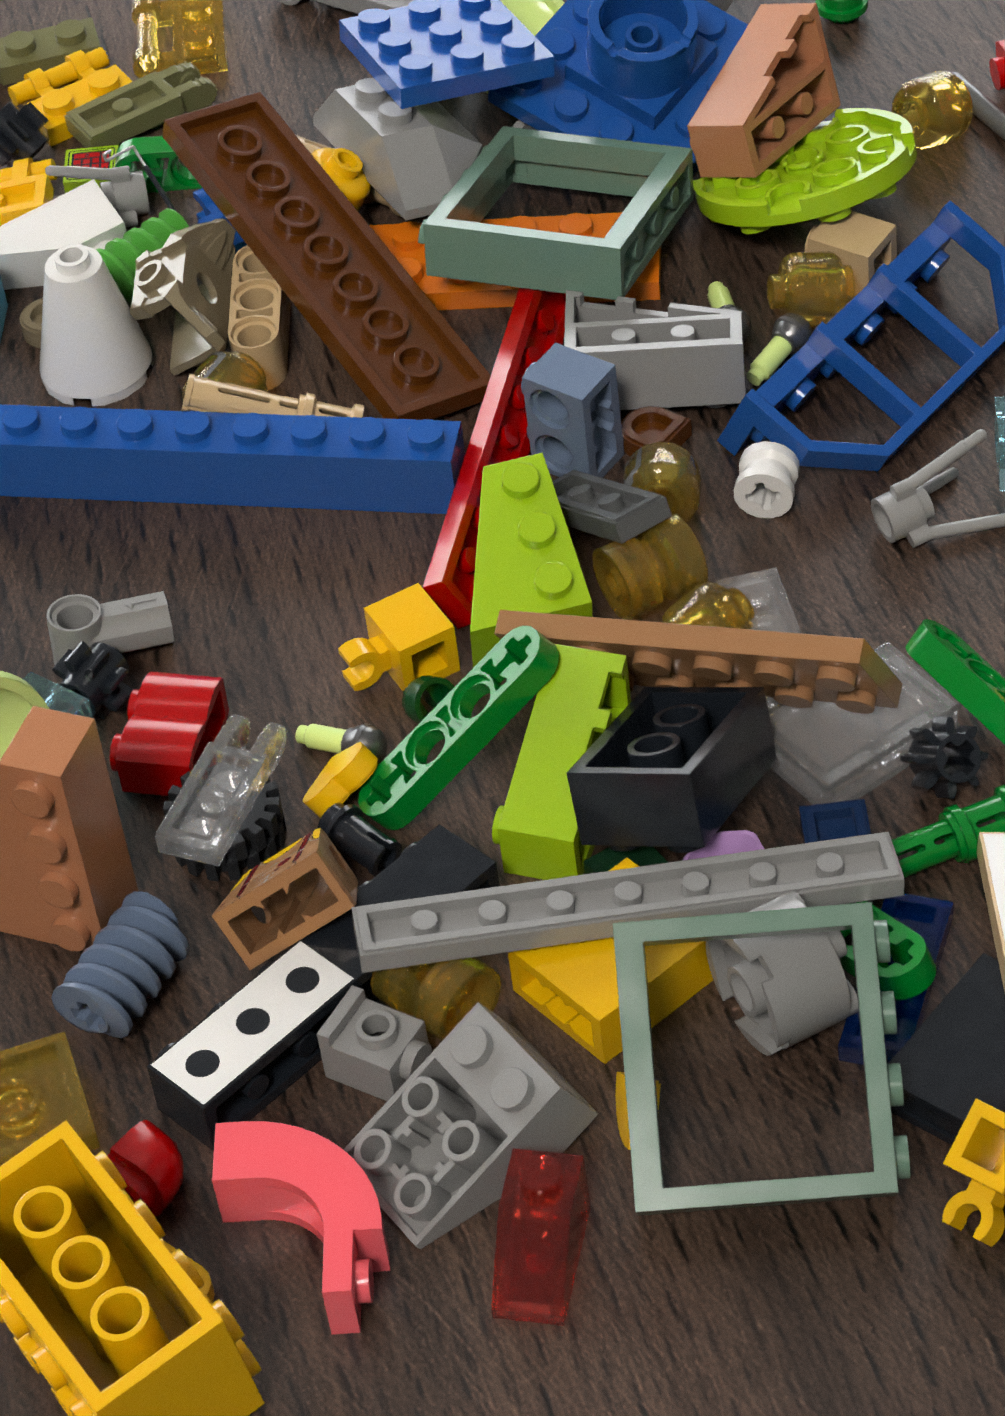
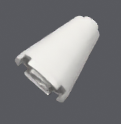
[40,244,153,407]

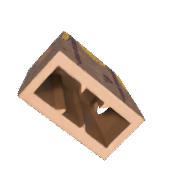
[212,828,358,970]

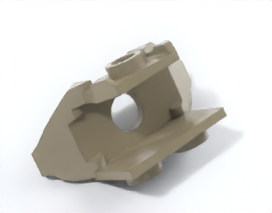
[130,219,236,376]

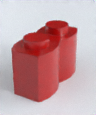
[110,671,229,796]

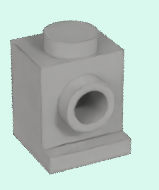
[317,985,432,1101]

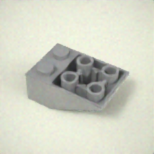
[343,1002,598,1249]

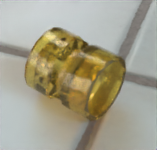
[592,513,708,620]
[371,957,501,1042]

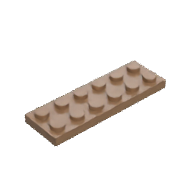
[494,610,902,714]

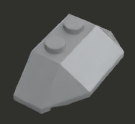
[313,78,482,221]

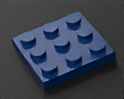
[339,0,555,109]

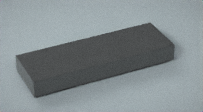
[552,470,672,544]

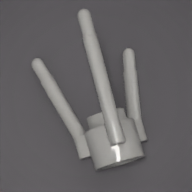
[45,165,149,227]
[871,429,1005,548]

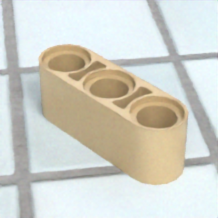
[228,245,291,391]

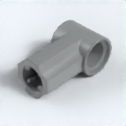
[46,591,174,665]

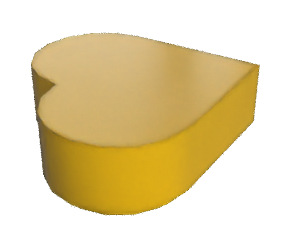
[303,742,378,818]

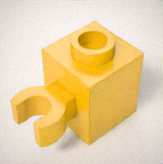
[338,583,461,691]
[942,1099,1005,1247]

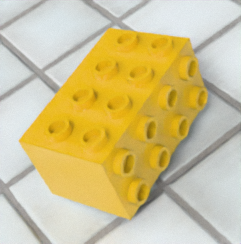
[0,1120,265,1416]

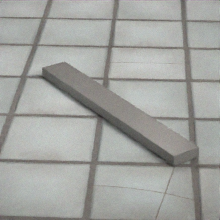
[351,832,905,973]

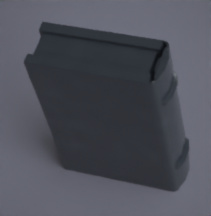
[889,953,1005,1145]

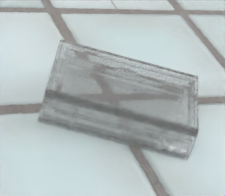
[769,641,962,805]

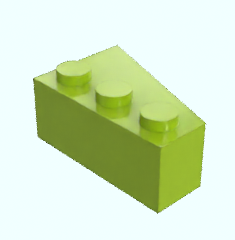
[470,452,593,667]
[492,644,631,880]

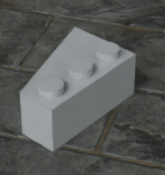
[564,290,746,410]

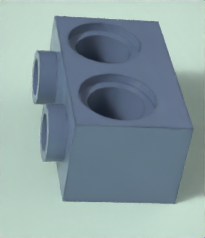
[521,342,624,478]

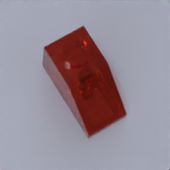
[491,1148,591,1326]

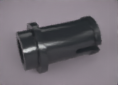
[317,803,402,877]

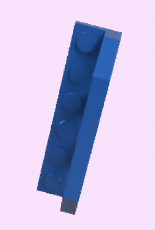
[717,200,1005,471]

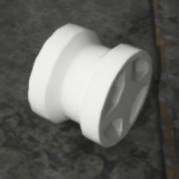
[733,441,800,519]

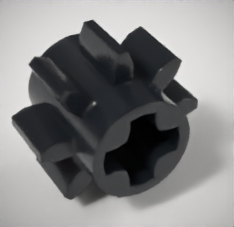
[0,101,50,166]
[52,641,133,719]
[900,716,988,799]

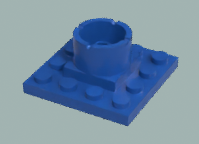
[488,0,748,175]

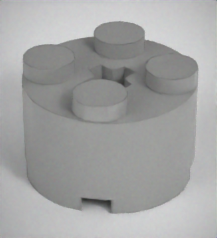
[706,891,859,1056]

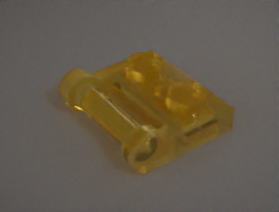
[131,0,228,78]

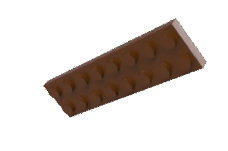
[162,92,491,420]

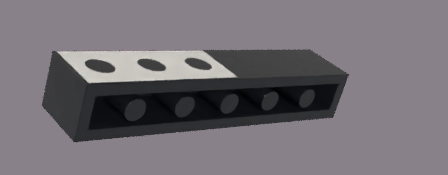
[147,824,500,1152]

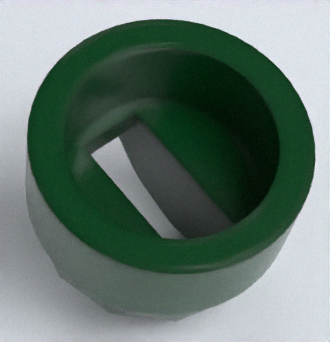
[402,675,454,724]

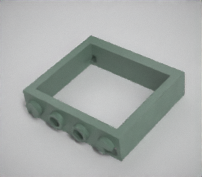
[418,126,693,300]
[613,902,910,1216]

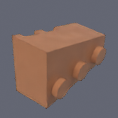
[687,3,841,178]

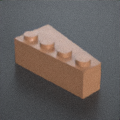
[0,706,139,952]

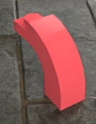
[212,1121,391,1335]

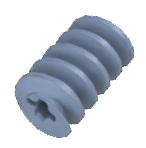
[52,891,190,1038]

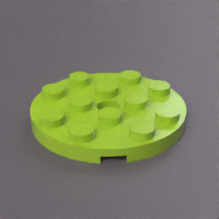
[693,108,917,234]

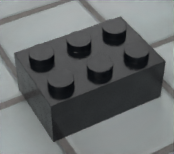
[567,687,777,853]

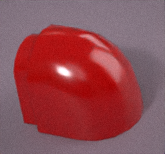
[107,1119,184,1217]

